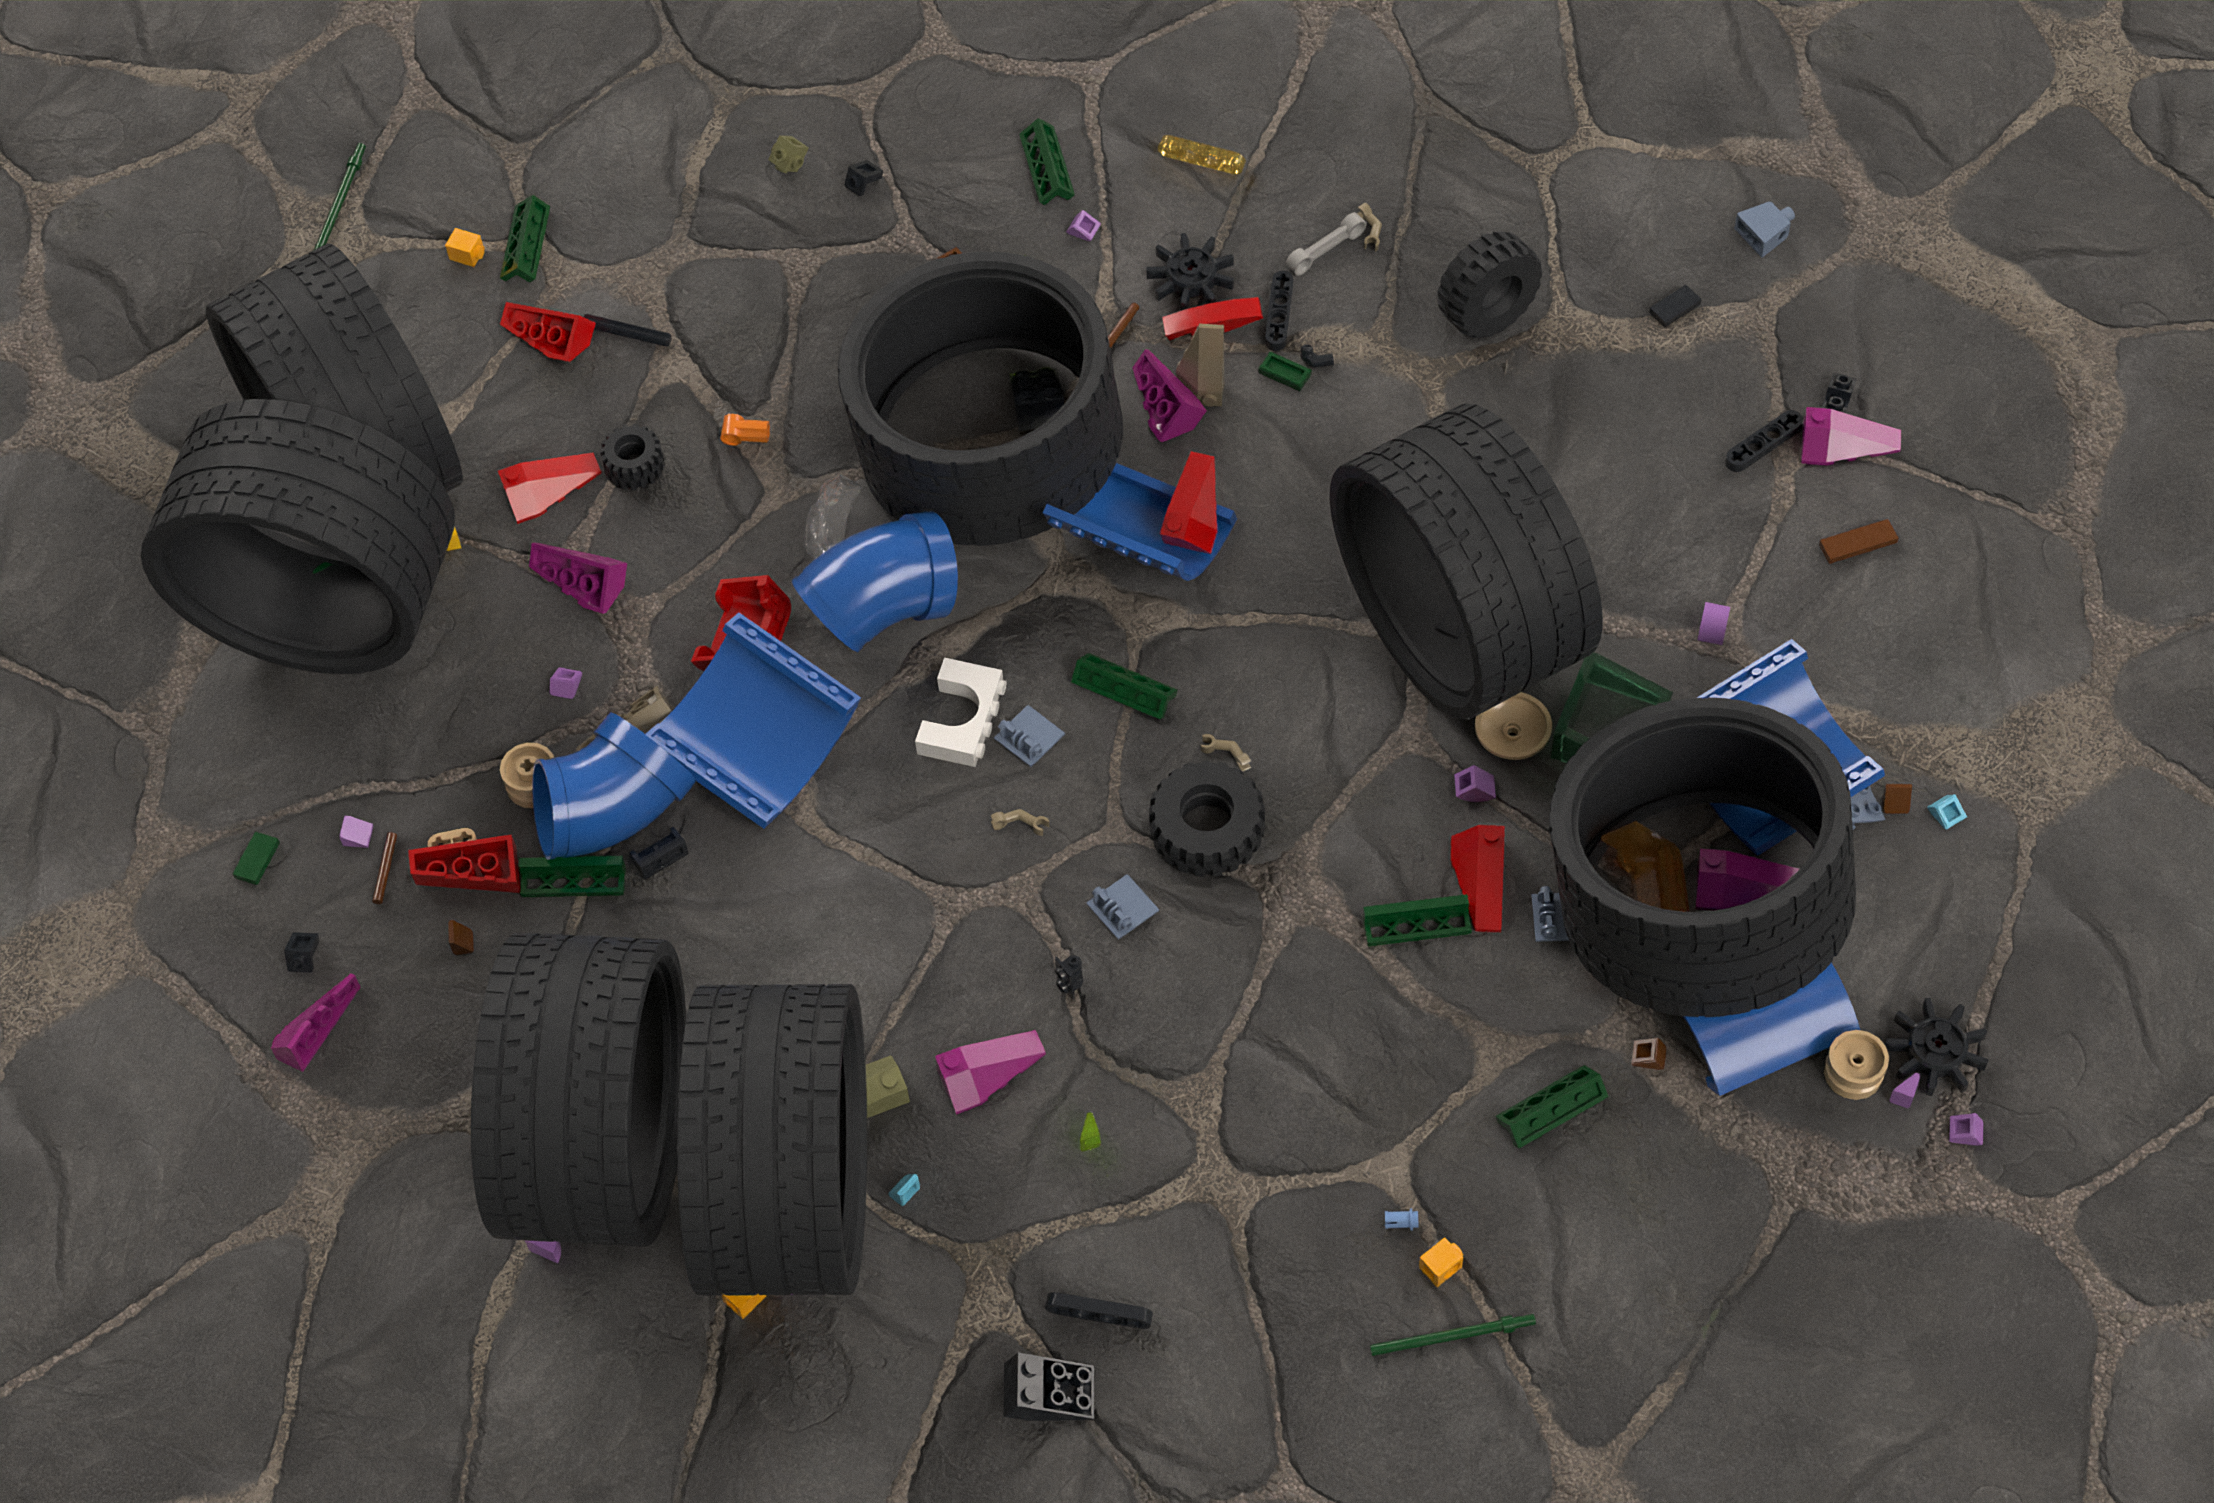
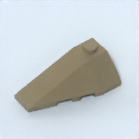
[1176,324,1225,407]
[576,686,673,751]

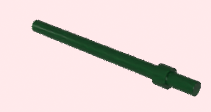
[314,143,366,250]
[1370,1314,1536,1356]

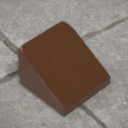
[1882,784,1912,814]
[448,920,474,955]
[1631,1038,1666,1070]

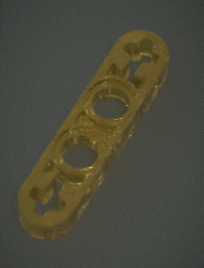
[1158,135,1246,175]

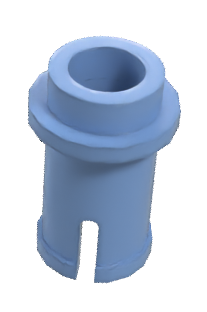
[1385,1208,1418,1231]

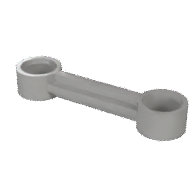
[1286,212,1367,276]

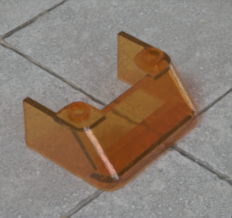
[1601,821,1690,912]

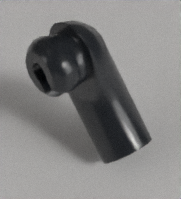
[1300,345,1334,368]

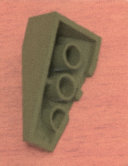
[866,1055,910,1118]

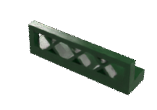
[1019,118,1075,205]
[500,195,551,283]
[1071,653,1178,720]
[519,856,626,897]
[1363,894,1472,947]
[1495,1065,1609,1148]

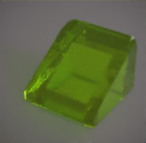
[1080,1112,1101,1151]

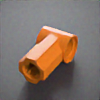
[720,414,770,446]

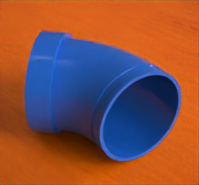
[792,511,958,652]
[532,712,696,860]

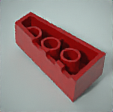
[408,835,521,893]

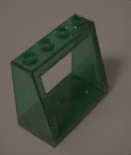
[1551,652,1673,763]

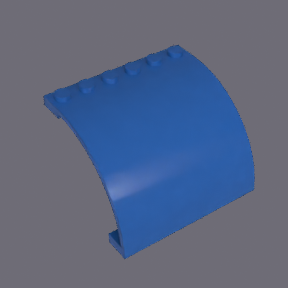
[1043,463,1237,581]
[645,612,861,829]
[1697,639,1885,856]
[1683,962,1860,1096]

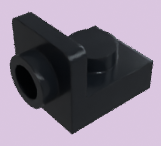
[844,160,883,196]
[284,932,320,973]

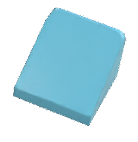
[1927,794,1967,829]
[888,1174,920,1206]

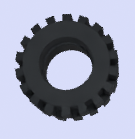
[600,424,664,490]

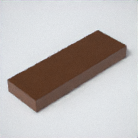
[1819,519,1899,564]

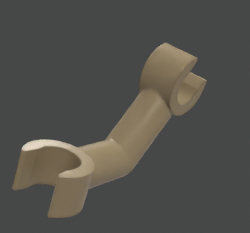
[1357,203,1382,252]
[1201,734,1251,771]
[991,809,1049,836]

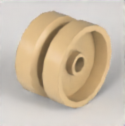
[500,743,554,808]
[1824,1030,1889,1100]

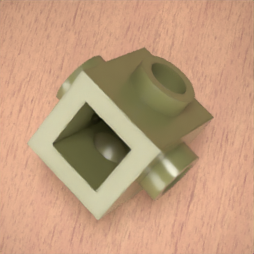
[768,135,809,173]

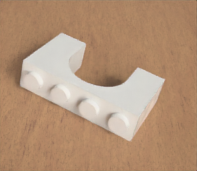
[915,658,1006,767]

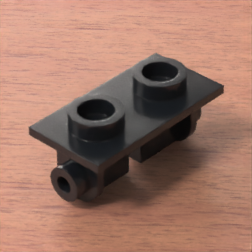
[1054,955,1083,1000]

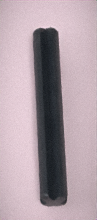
[584,313,672,347]

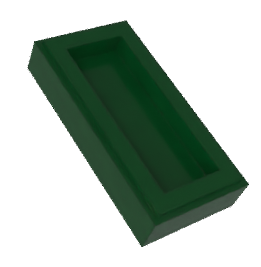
[1258,351,1312,391]
[233,831,280,885]

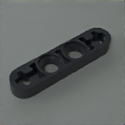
[1265,270,1293,351]
[1725,410,1803,472]
[1045,1292,1153,1329]

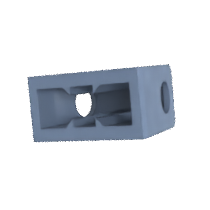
[1734,202,1795,258]

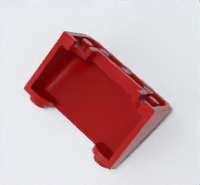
[691,575,792,671]

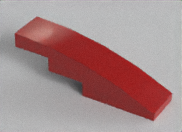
[1162,297,1263,341]

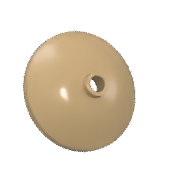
[1475,692,1552,760]

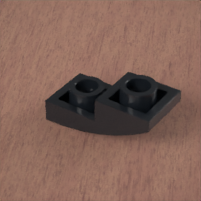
[1821,372,1857,413]

